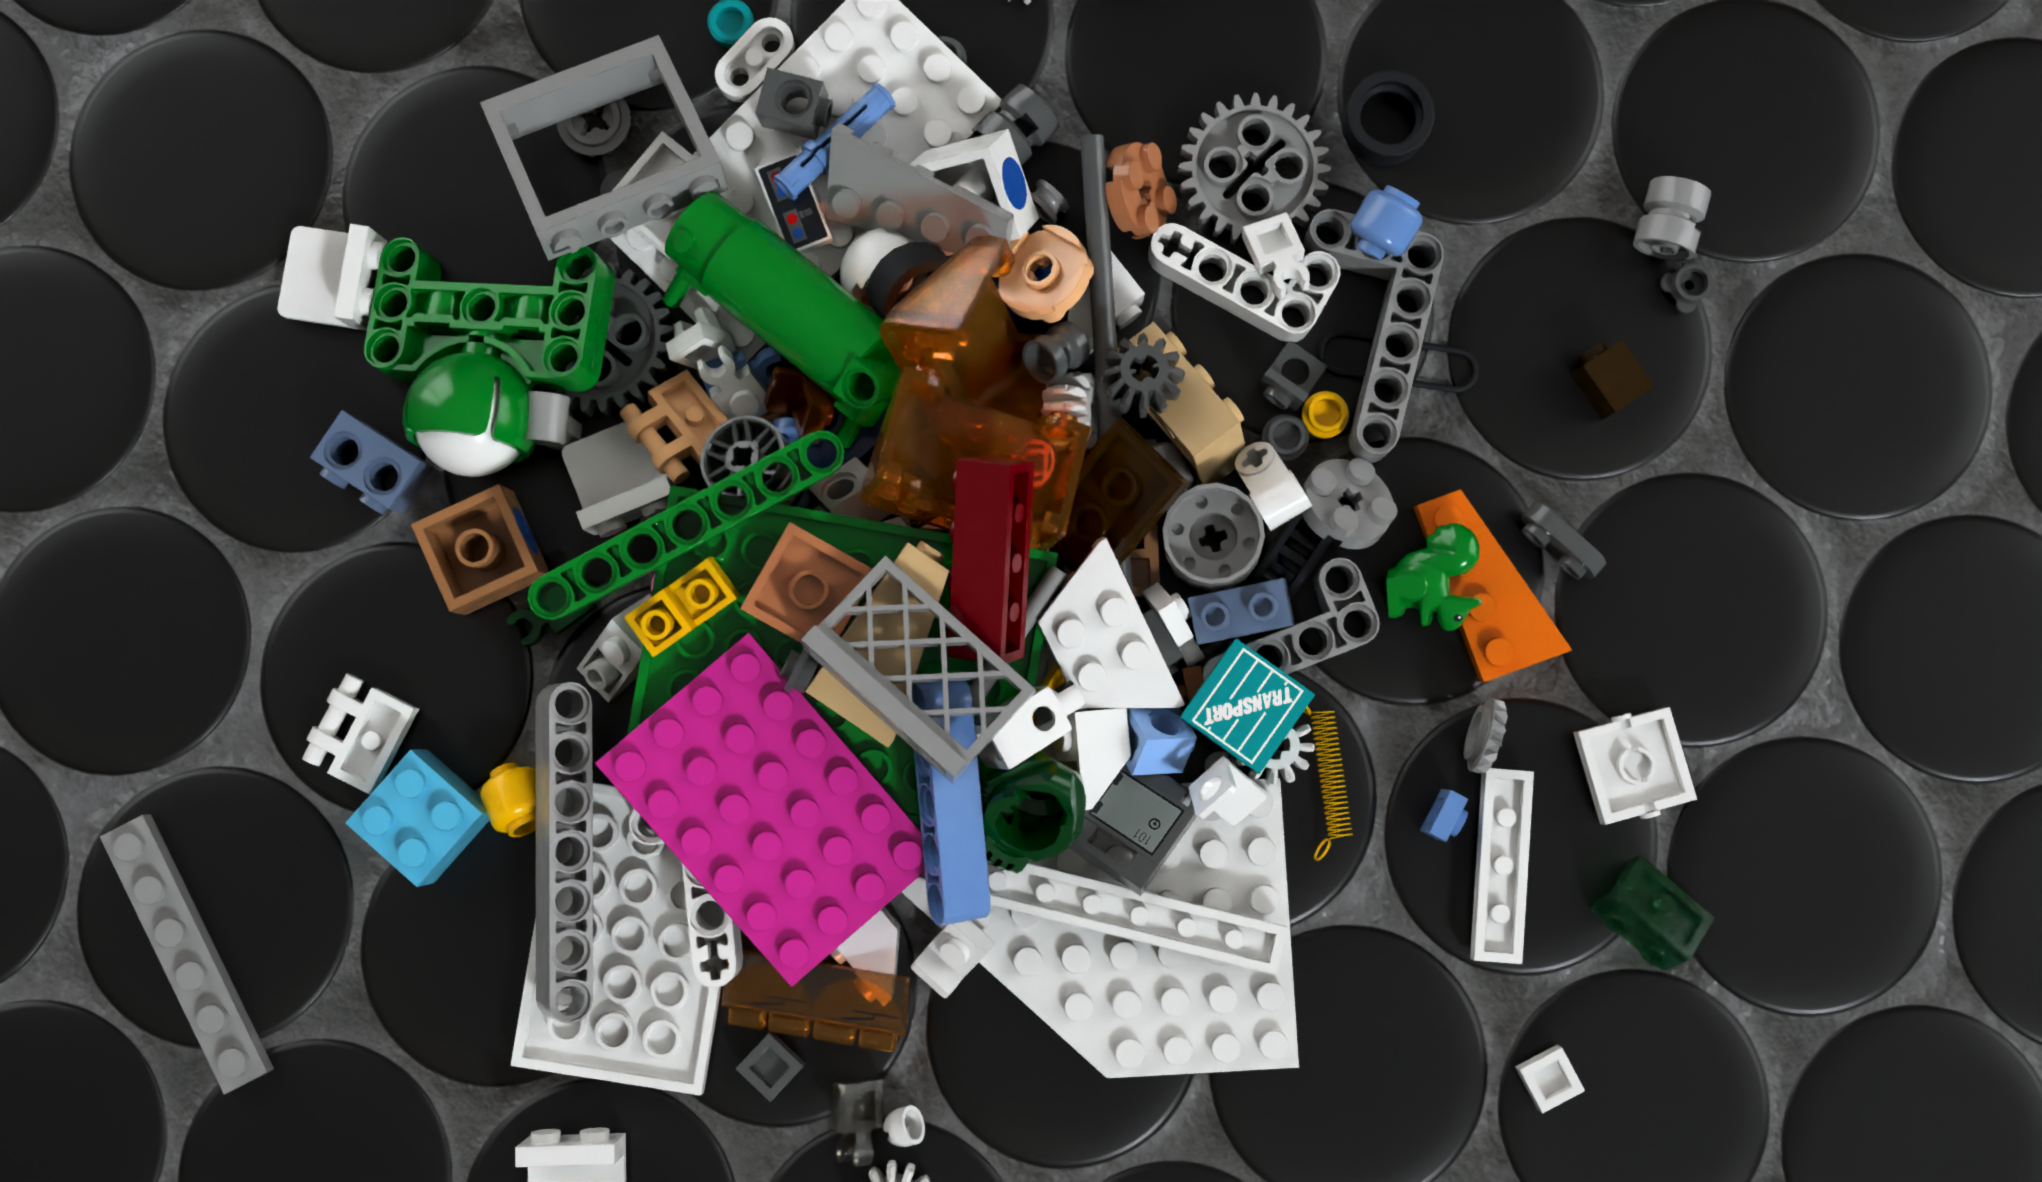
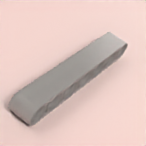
[535,682,593,1024]

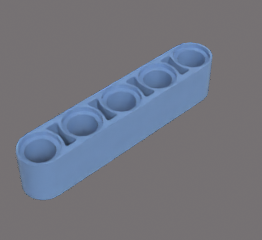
[912,680,990,926]

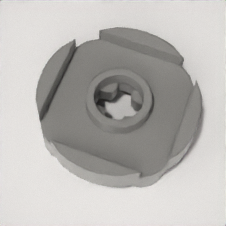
[1302,458,1397,550]

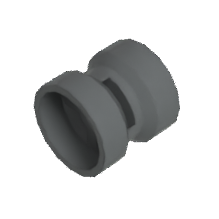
[1022,321,1090,384]

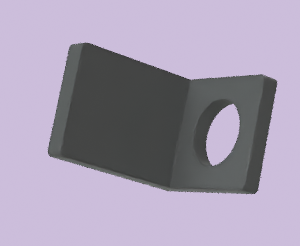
[1257,341,1327,412]

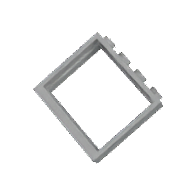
[480,35,728,261]

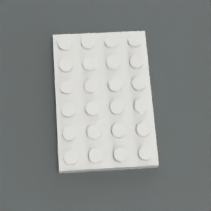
[510,782,727,1096]

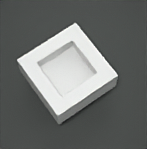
[1515,1045,1585,1113]

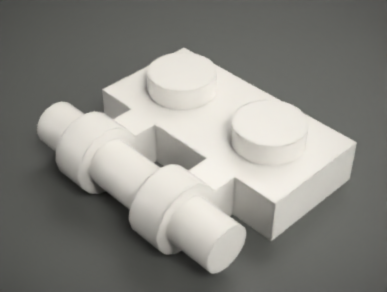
[302,673,419,794]

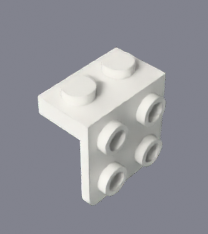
[277,224,387,331]
[562,422,676,538]
[515,1127,626,1182]

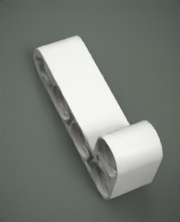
[1148,223,1340,342]
[629,809,743,988]

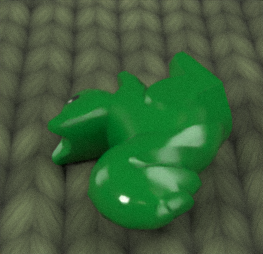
[1386,523,1482,631]

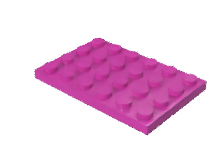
[595,632,925,987]

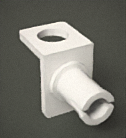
[1188,751,1267,826]

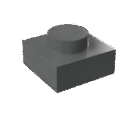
[736,1031,806,1102]

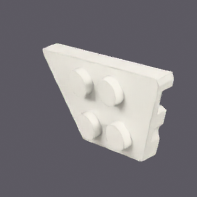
[1036,537,1185,709]

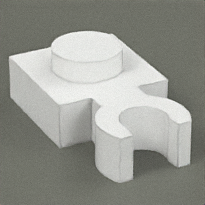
[1242,212,1310,299]
[697,345,768,420]
[1142,582,1205,667]

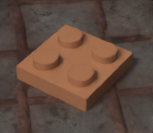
[740,522,872,643]

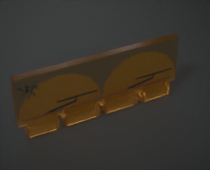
[722,950,910,1053]

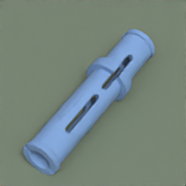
[773,83,896,201]

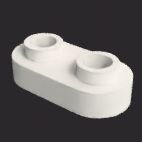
[715,17,795,102]

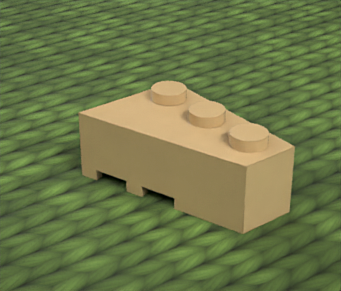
[1117,322,1246,485]

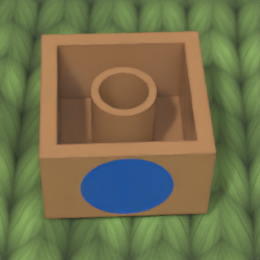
[411,484,550,615]

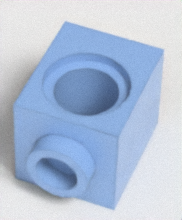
[1125,708,1197,776]

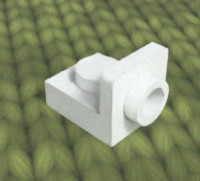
[911,921,995,998]

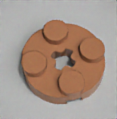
[1105,142,1177,240]

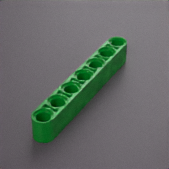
[527,430,844,620]

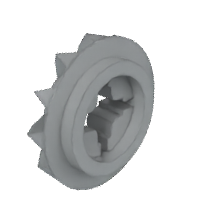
[557,98,633,158]
[1464,697,1508,773]

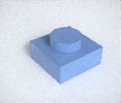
[1420,789,1468,842]

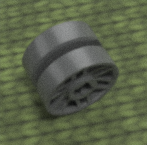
[700,415,799,506]

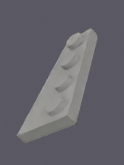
[825,123,1014,266]

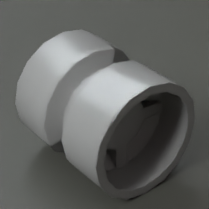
[1633,176,1711,261]

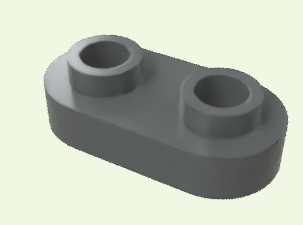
[1521,502,1606,580]

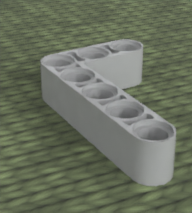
[1303,209,1444,463]

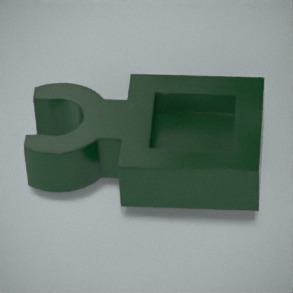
[507,582,598,646]

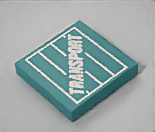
[1179,638,1315,774]

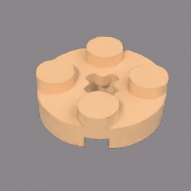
[995,225,1094,323]

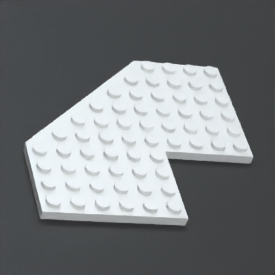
[902,638,1299,1078]

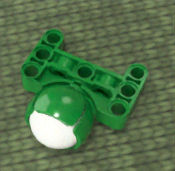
[364,237,615,477]

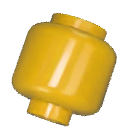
[480,763,536,838]

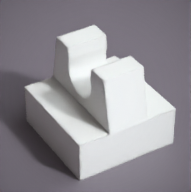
[666,307,736,370]

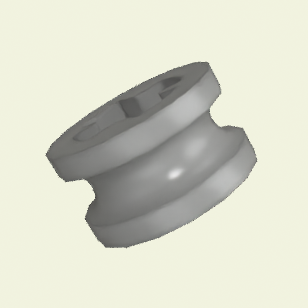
[1030,179,1070,225]

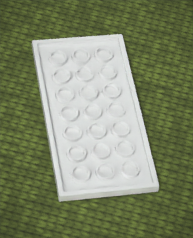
[610,0,1002,361]

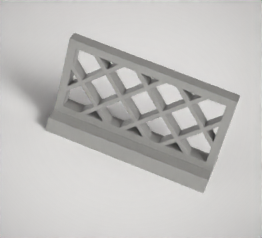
[801,555,1036,784]

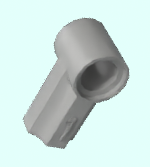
[524,391,582,450]

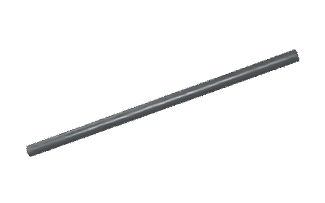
[1080,134,1133,593]

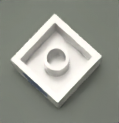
[909,129,1039,256]

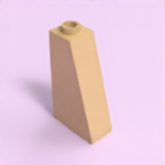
[805,540,949,748]

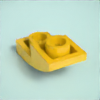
[624,556,741,658]

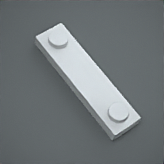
[1470,768,1534,964]

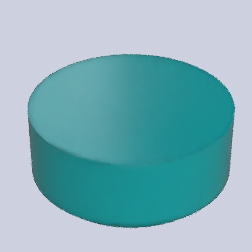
[707,0,755,49]

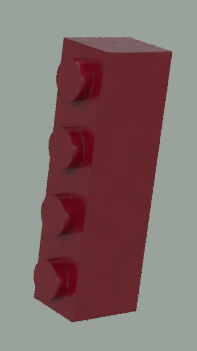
[945,455,1034,663]

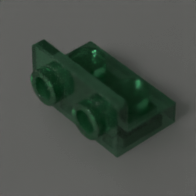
[1591,855,1714,971]

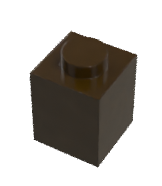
[1570,340,1655,420]

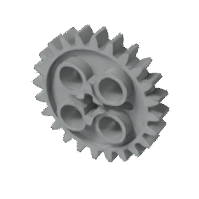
[1177,93,1331,245]

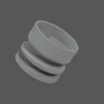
[1162,483,1265,592]

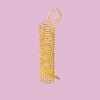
[1304,706,1353,861]

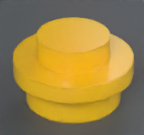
[1301,391,1349,439]

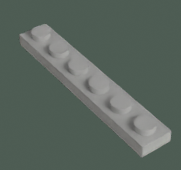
[100,814,274,1094]

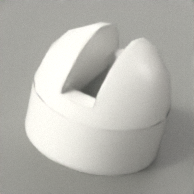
[883,1105,925,1147]

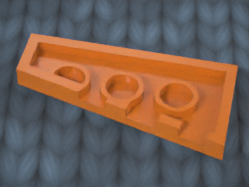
[1413,489,1572,683]

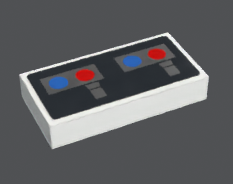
[754,151,834,254]

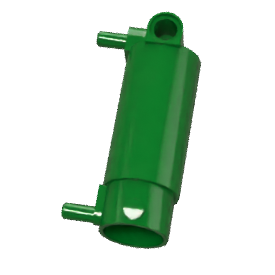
[662,191,922,449]

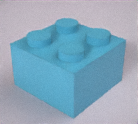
[345,749,489,887]

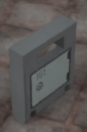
[1068,764,1197,896]

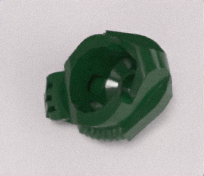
[980,751,1086,873]

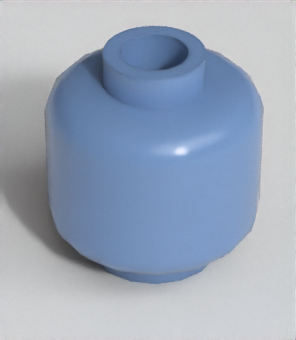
[1350,185,1423,261]

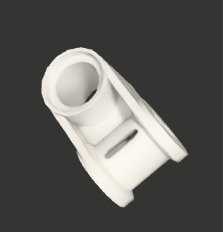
[1235,442,1312,531]

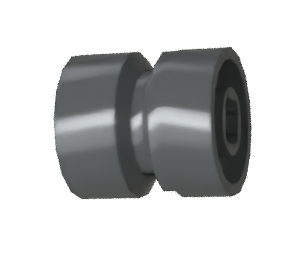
[971,83,1060,166]

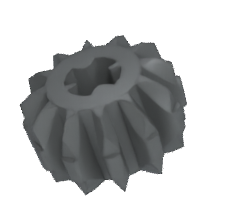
[1101,332,1185,419]

